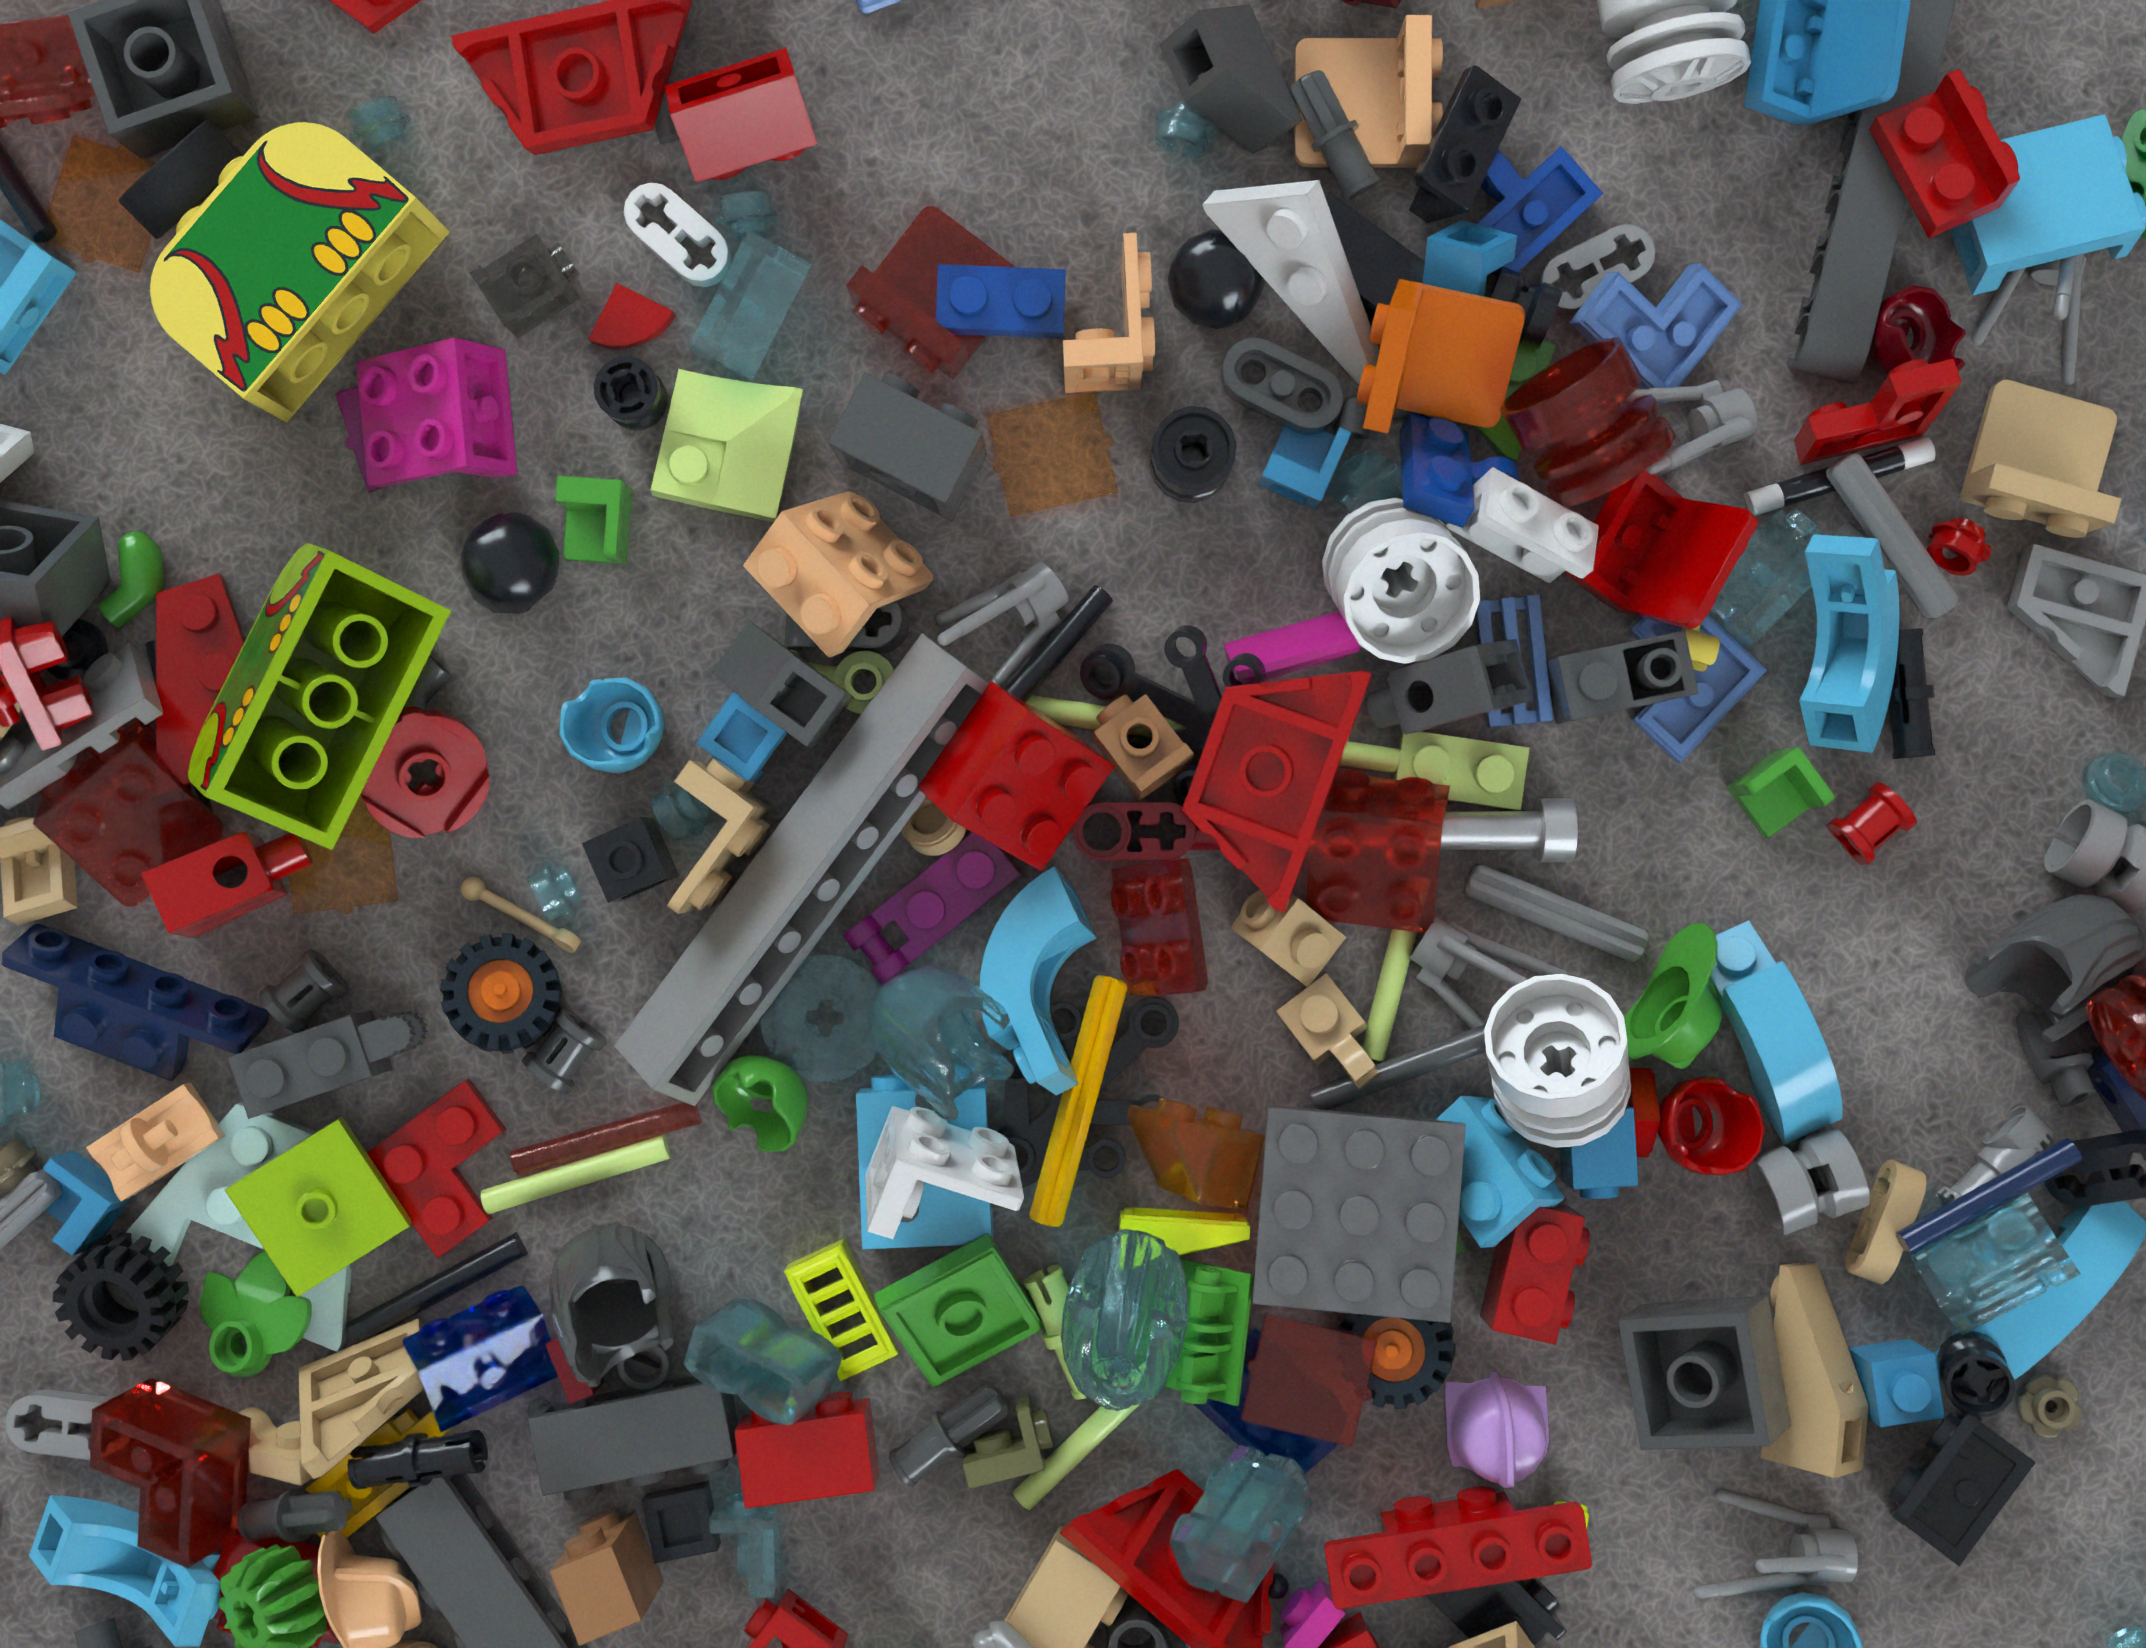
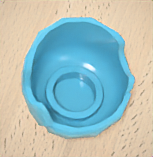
[559,677,666,774]
[1759,1592,1863,1648]

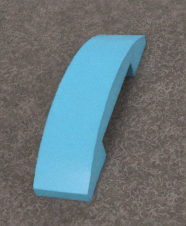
[1934,1201,2146,1381]

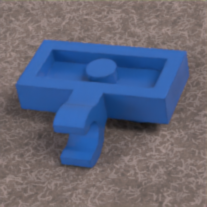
[1477,146,1603,277]
[1400,412,1519,528]

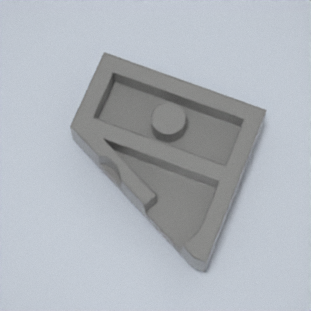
[2007,544,2146,698]

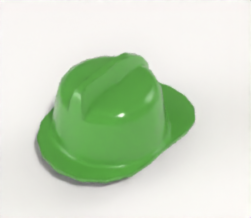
[1624,923,1722,1069]

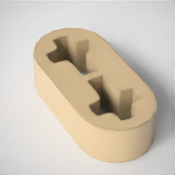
[1845,1159,1927,1284]

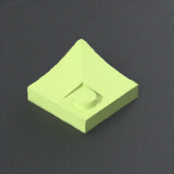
[650,369,803,522]

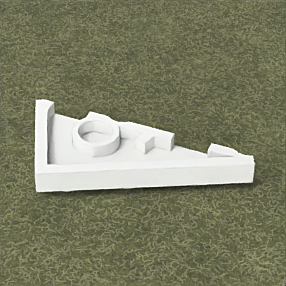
[1202,180,1379,385]

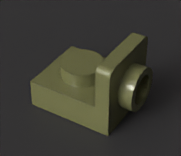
[963,1394,1054,1489]

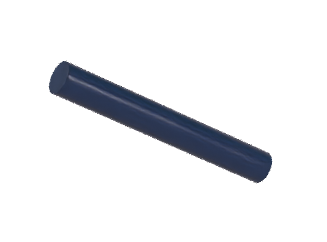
[1896,1138,2082,1256]

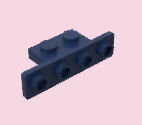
[1,924,270,1081]

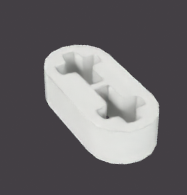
[624,183,732,287]

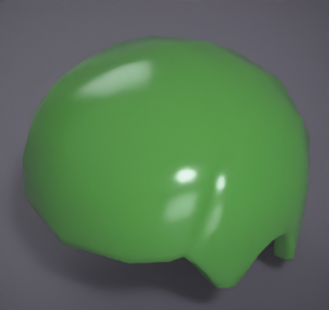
[712,1055,809,1152]

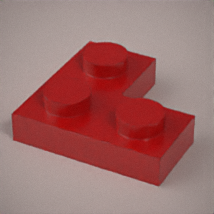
[1794,359,1962,465]
[367,1079,507,1259]

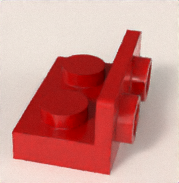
[1869,69,2020,238]

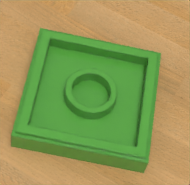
[873,1233,1045,1388]

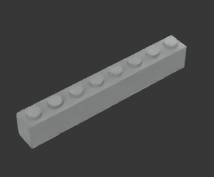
[615,633,989,1106]

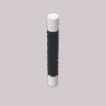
[1744,437,1936,516]

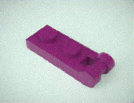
[842,832,1021,986]

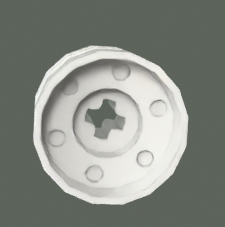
[1597,0,1751,104]
[1322,498,1480,664]
[1484,974,1631,1148]

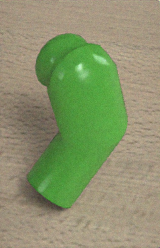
[97,531,165,628]

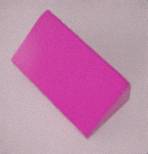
[1224,611,1362,684]

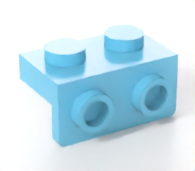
[1436,1096,1565,1248]

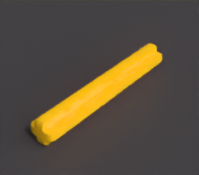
[1029,975,1127,1227]

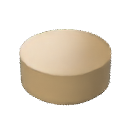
[901,797,966,856]

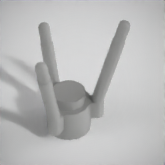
[1971,253,2087,387]
[1624,380,1757,477]
[936,561,1069,687]
[1409,916,1568,1029]
[1694,1489,1858,1599]

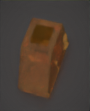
[1127,1098,1265,1210]

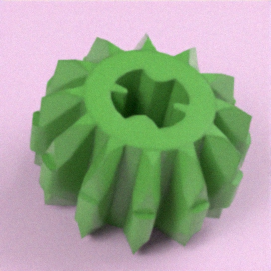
[218,1544,327,1648]

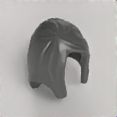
[1964,894,2146,1043]
[549,1223,674,1387]

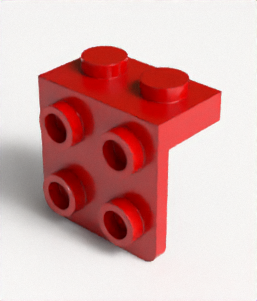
[1565,463,1758,629]

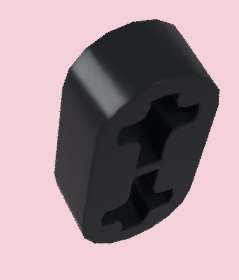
[2044,1130,2146,1207]

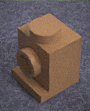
[1093,694,1193,802]

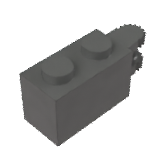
[227,1010,428,1119]

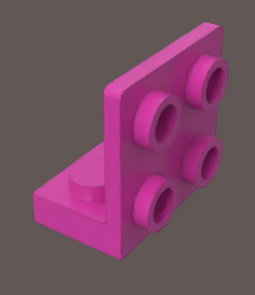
[356,337,517,487]

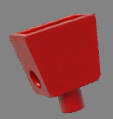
[141,831,313,938]

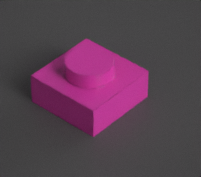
[1280,1579,1346,1648]

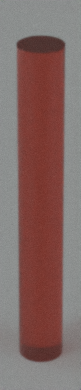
[510,1102,702,1175]

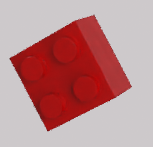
[917,681,1115,871]

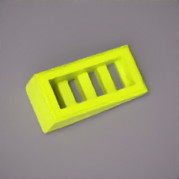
[1117,1207,1250,1267]
[784,1238,899,1382]

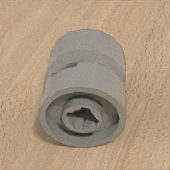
[2044,799,2146,913]
[1747,1128,1870,1237]

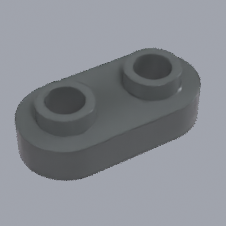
[1221,337,1343,434]

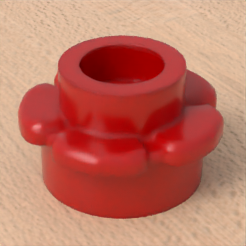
[1927,518,1992,576]

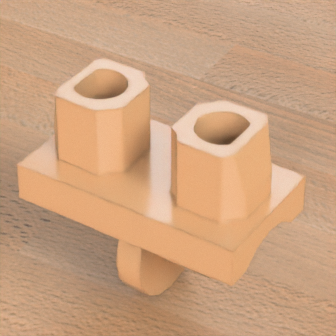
[86,1082,225,1202]

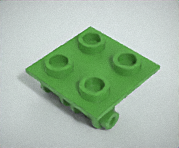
[1130,1257,1254,1406]

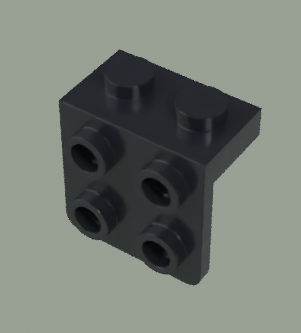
[1888,1410,2036,1566]

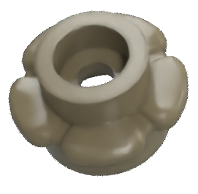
[0,1136,37,1195]
[2017,1374,2082,1438]

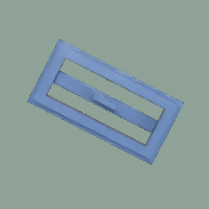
[1475,594,1553,728]

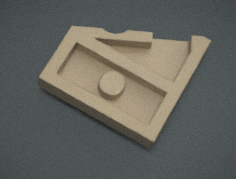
[298,1318,434,1479]

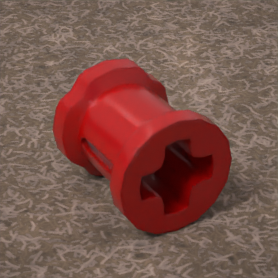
[1827,782,1917,865]

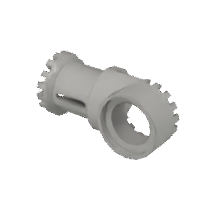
[1936,1105,2053,1235]

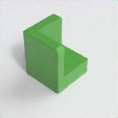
[555,475,633,565]
[1726,746,1835,838]

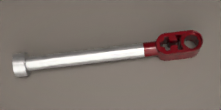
[1073,798,1578,862]

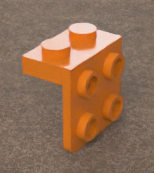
[1356,279,1525,434]

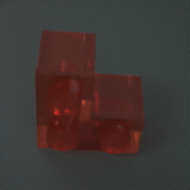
[90,1378,251,1568]

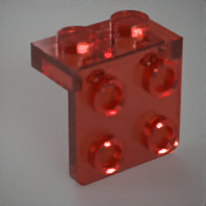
[0,13,95,128]
[846,206,1015,380]
[33,719,223,907]
[1306,770,1450,933]
[1111,858,1208,996]

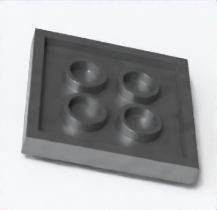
[1252,1105,1466,1323]

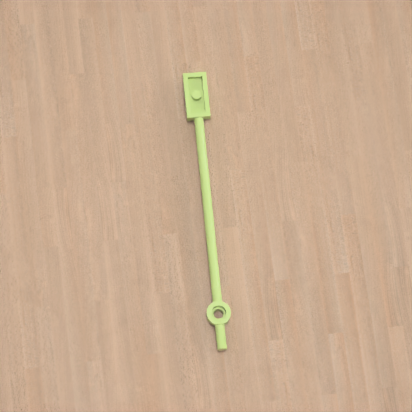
[807,651,1530,811]

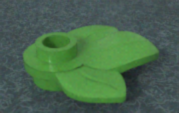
[200,1250,312,1378]

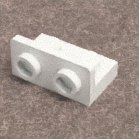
[1445,467,1599,584]

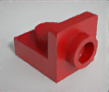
[743,1588,848,1648]

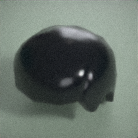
[1167,229,1265,329]
[461,512,560,614]

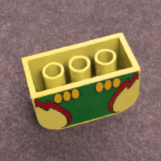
[150,122,450,423]

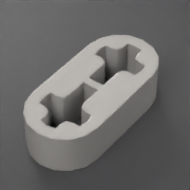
[1537,224,1656,315]
[5,1389,135,1461]

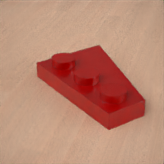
[156,573,245,796]

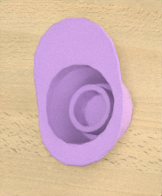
[1445,1372,1549,1488]

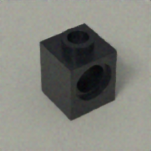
[582,817,679,903]

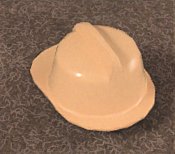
[317,1530,422,1648]

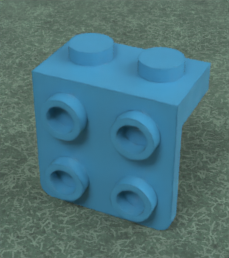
[1744,0,1911,126]

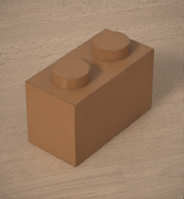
[549,1509,664,1646]

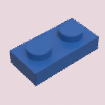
[935,264,1066,339]

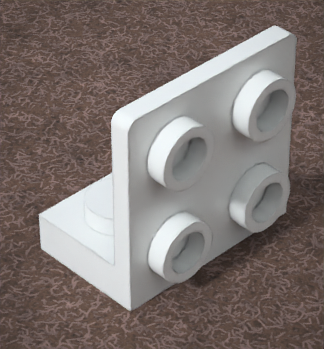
[865,1105,1024,1239]

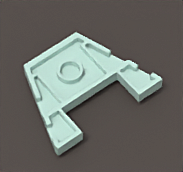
[126,1102,352,1352]

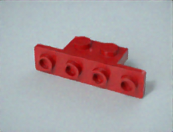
[1324,1486,1592,1609]

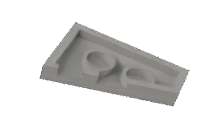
[0,642,163,810]

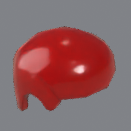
[1657,1076,1765,1176]

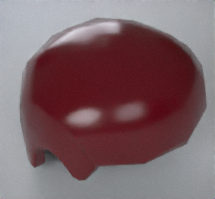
[1870,285,1966,375]

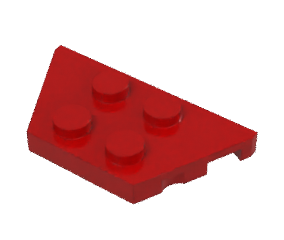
[451,0,692,155]
[1182,670,1373,913]
[1060,1468,1274,1648]

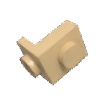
[0,817,78,925]
[1231,889,1346,987]

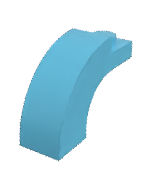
[1799,534,1900,753]
[979,866,1097,1096]
[1710,920,1843,1145]
[29,1495,221,1647]

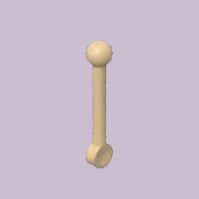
[460,876,581,953]

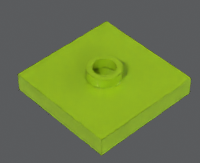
[224,1116,413,1297]

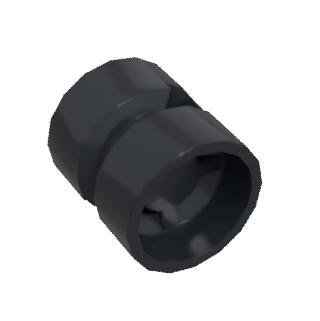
[1150,406,1237,503]

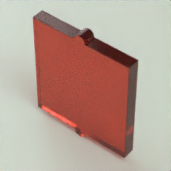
[1240,1312,1377,1447]

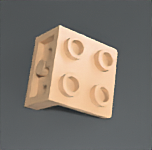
[1063,233,1155,393]

